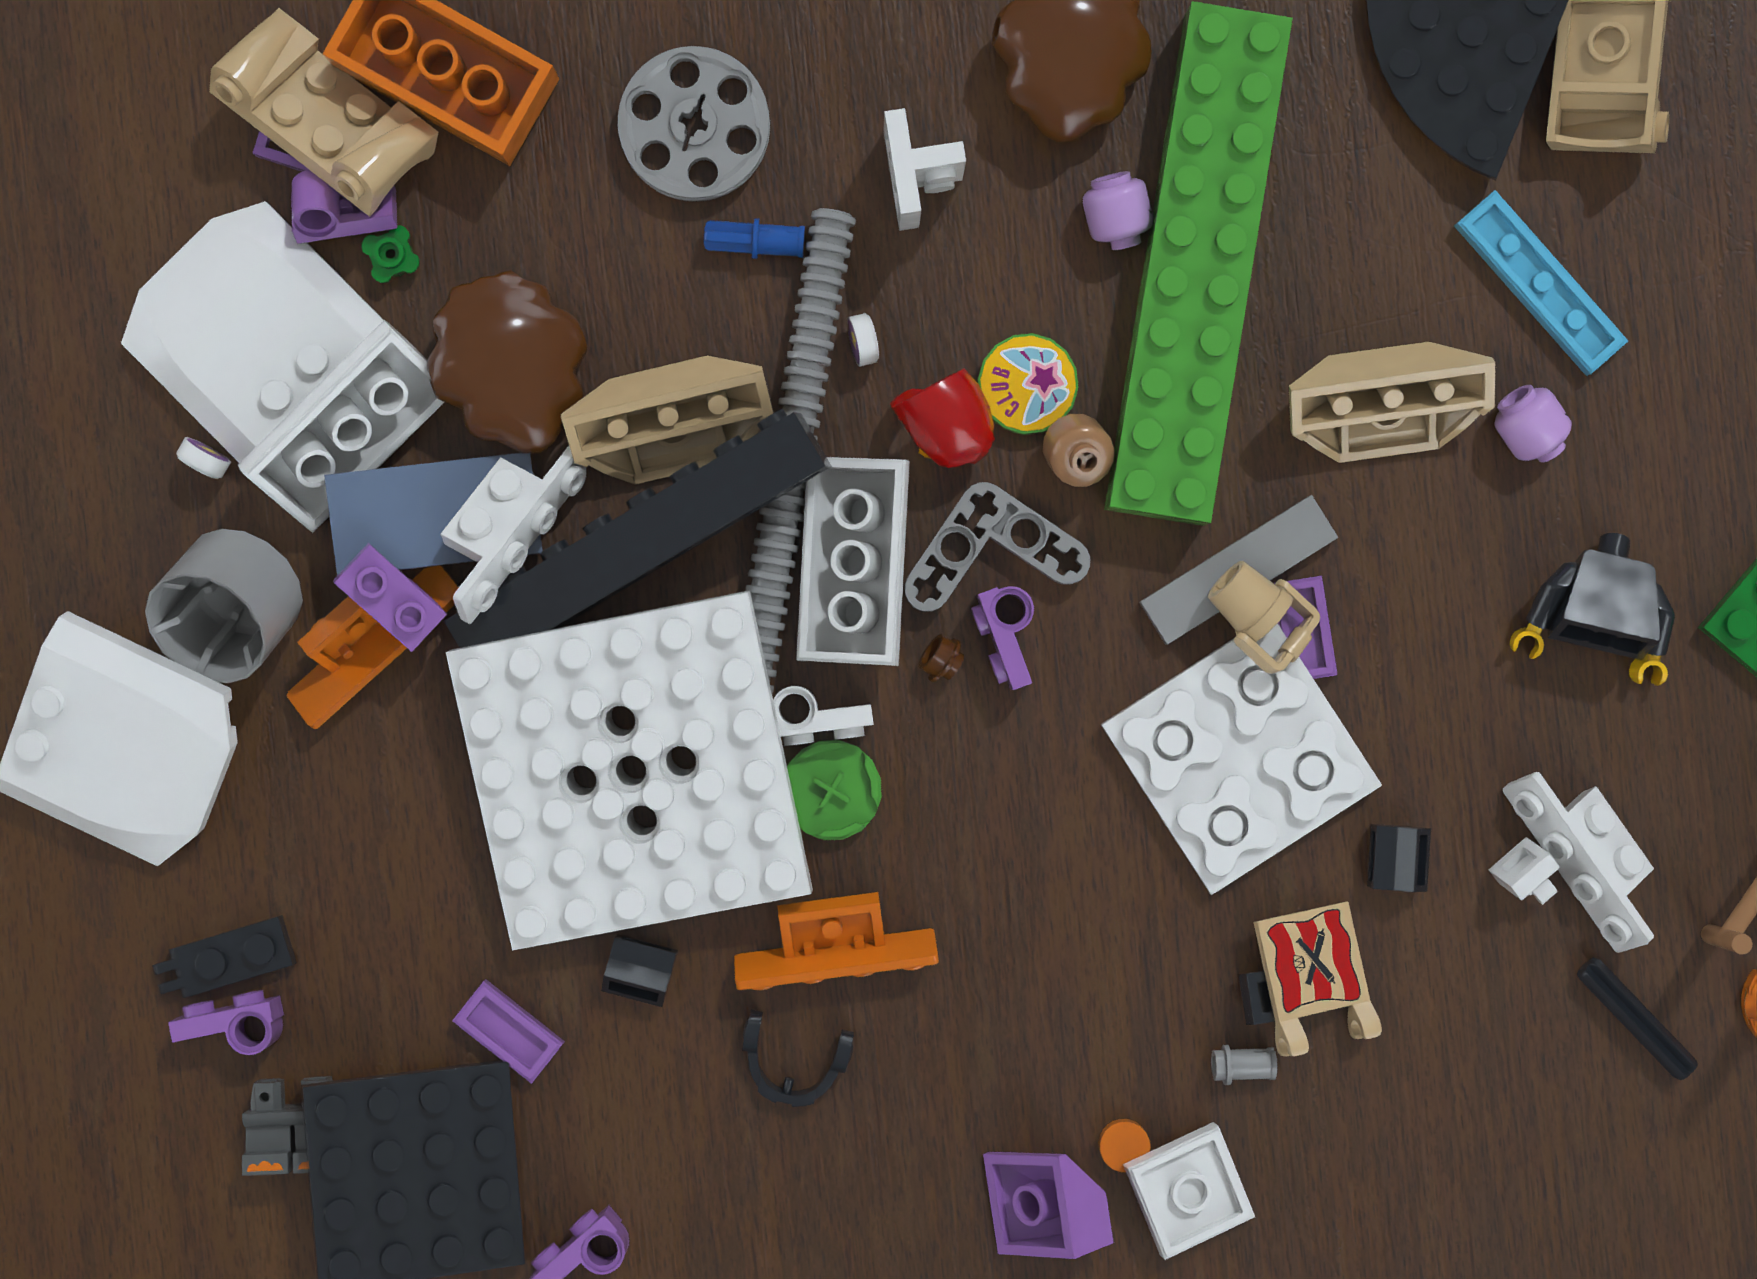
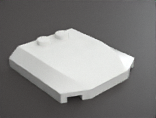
[121,201,384,463]
[0,611,238,866]

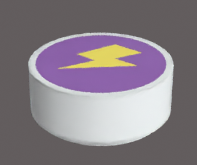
[847,313,879,367]
[176,437,231,479]

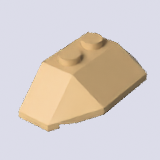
[1289,342,1495,463]
[561,355,773,485]

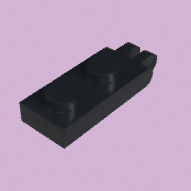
[152,915,297,998]

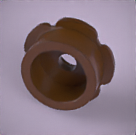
[919,634,964,682]

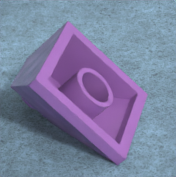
[983,1152,1113,1259]

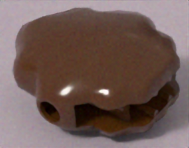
[992,0,1152,142]
[427,270,587,453]

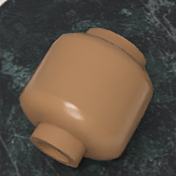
[1043,414,1114,487]

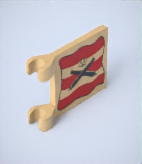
[1253,901,1382,1057]

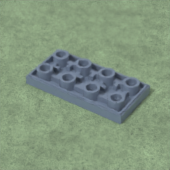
[324,453,543,576]

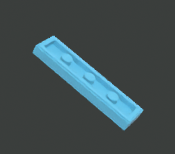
[1454,190,1628,376]

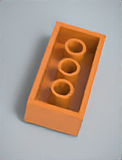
[323,0,559,166]

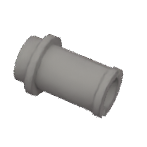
[1211,1045,1277,1085]

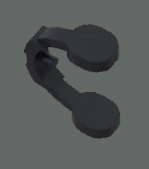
[742,1009,854,1107]

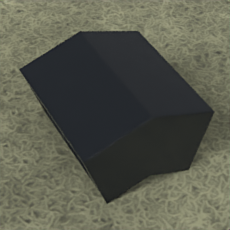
[1367,824,1431,892]
[601,934,678,1007]

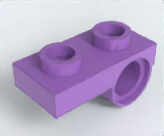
[291,170,397,244]
[333,543,447,652]
[971,586,1034,690]
[168,990,284,1055]
[529,1205,629,1279]

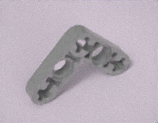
[905,482,1090,612]

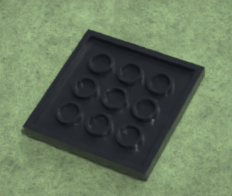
[301,1060,525,1279]

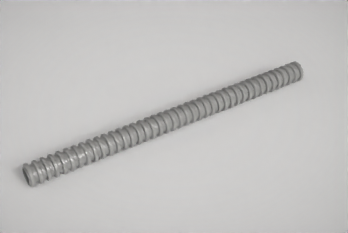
[745,208,856,693]

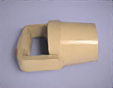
[1208,561,1320,674]

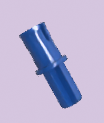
[704,218,805,259]

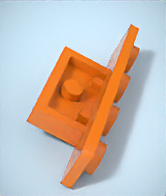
[287,565,459,729]
[734,892,939,990]

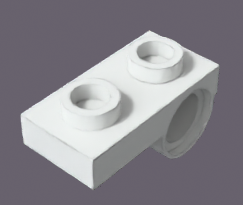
[773,686,874,746]

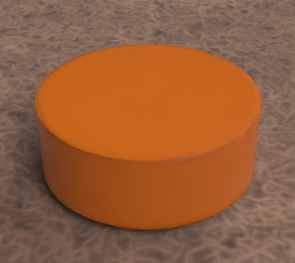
[1098,1119,1151,1172]

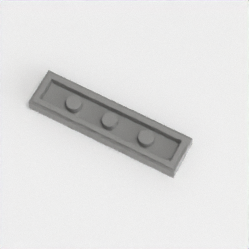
[1139,495,1339,645]

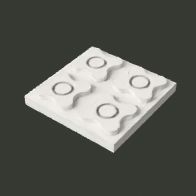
[1101,623,1382,895]

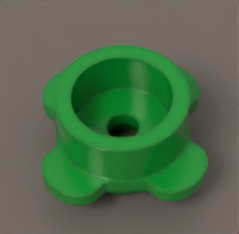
[362,225,420,283]

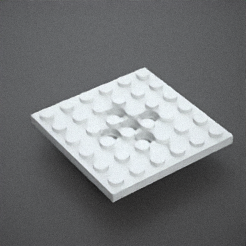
[446,590,813,951]

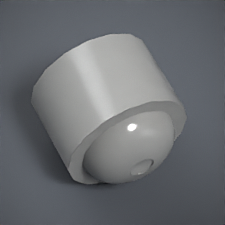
[145,529,303,683]

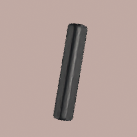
[1577,957,1698,1080]

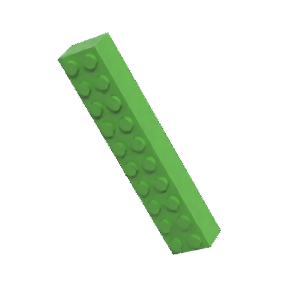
[1104,1,1293,526]

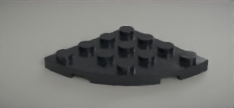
[1367,0,1569,181]

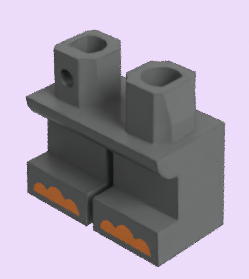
[242,1076,333,1176]

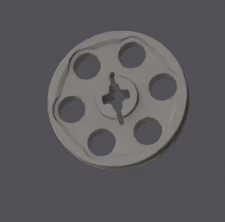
[618,46,770,201]

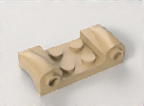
[1546,0,1672,153]
[209,8,439,217]

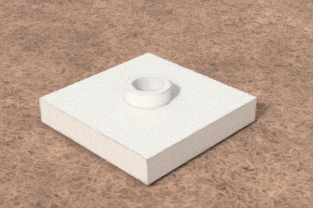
[1123,1122,1255,1260]

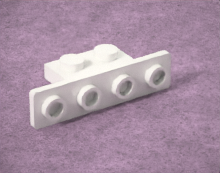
[441,446,586,624]
[1503,772,1654,953]

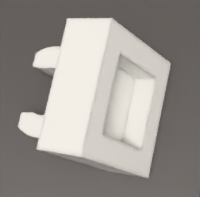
[1488,837,1560,905]

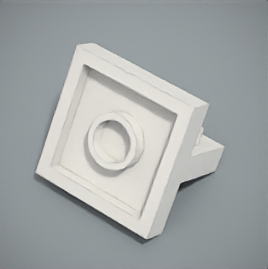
[884,108,966,231]

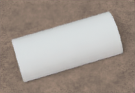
[238,320,444,533]
[796,457,910,666]

